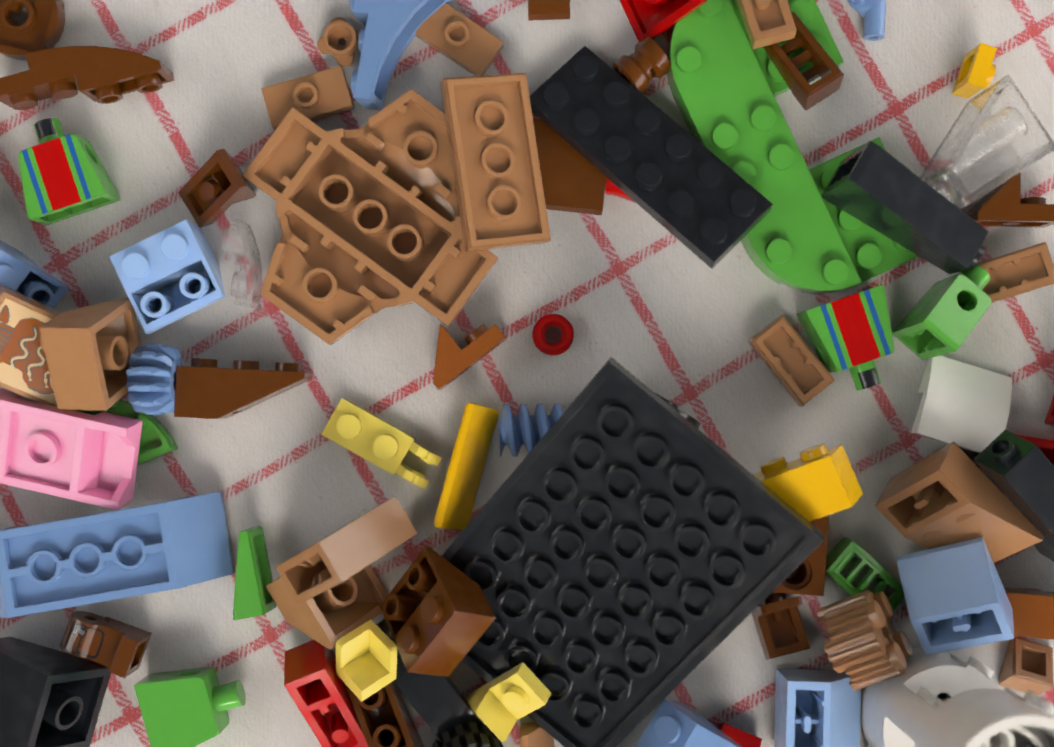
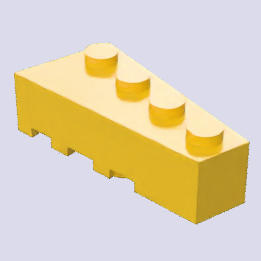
[753,443,863,522]

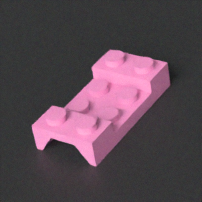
[0,388,143,510]

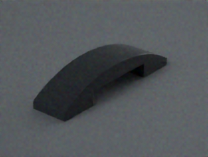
[376,618,491,742]

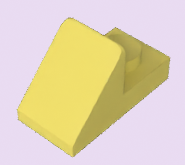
[466,662,552,743]

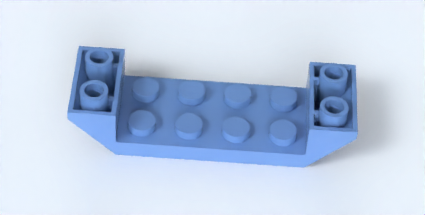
[0,491,235,618]

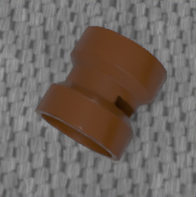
[613,36,671,94]

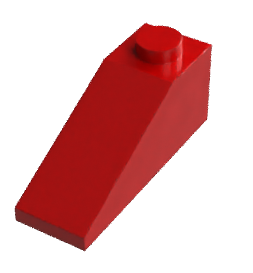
[284,640,368,747]

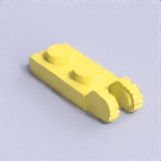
[321,398,442,489]

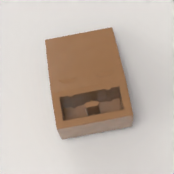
[875,442,1044,563]

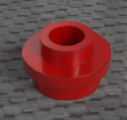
[532,314,574,356]

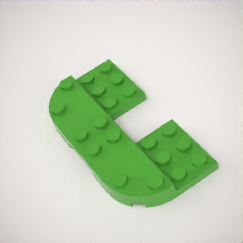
[667,0,918,294]

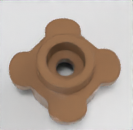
[317,17,361,67]

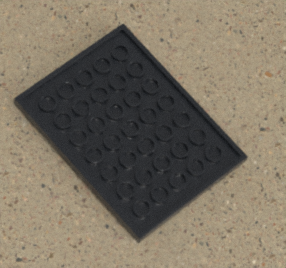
[441,357,824,747]

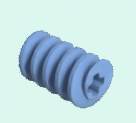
[499,403,563,457]

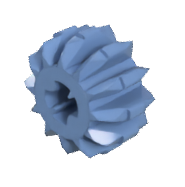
[125,344,184,415]

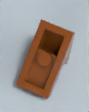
[433,324,506,390]

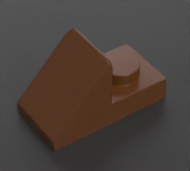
[178,149,256,228]
[966,171,1054,228]

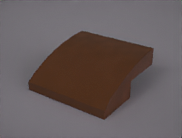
[533,118,606,215]

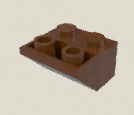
[380,547,496,677]

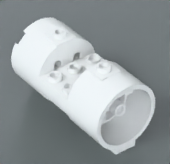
[861,646,1054,747]

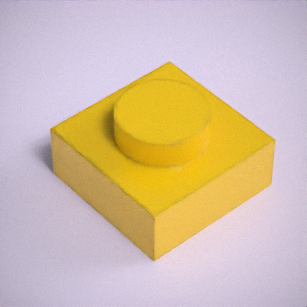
[952,43,997,99]

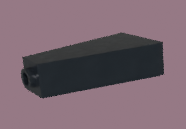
[821,141,989,274]
[974,430,1054,562]

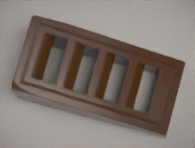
[763,11,844,110]

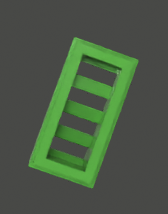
[233,526,277,620]
[825,536,905,611]

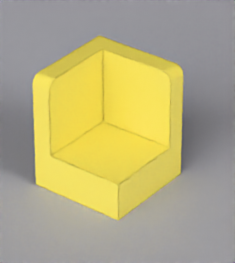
[336,620,398,702]

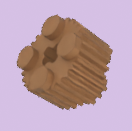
[817,590,913,691]

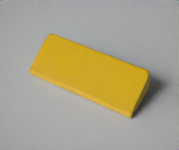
[433,402,498,530]

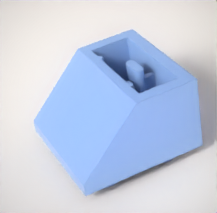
[109,219,226,334]
[897,537,1014,655]
[774,668,861,747]

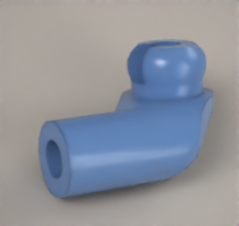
[847,0,886,41]

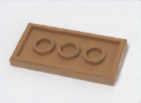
[441,73,551,252]

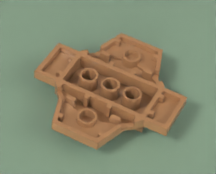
[242,89,498,345]

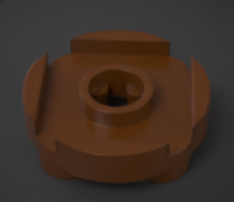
[0,0,65,60]

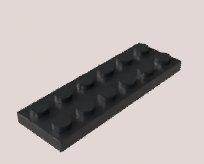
[530,46,773,269]

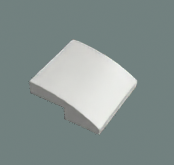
[911,356,1012,454]

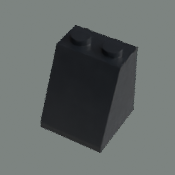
[0,637,111,747]

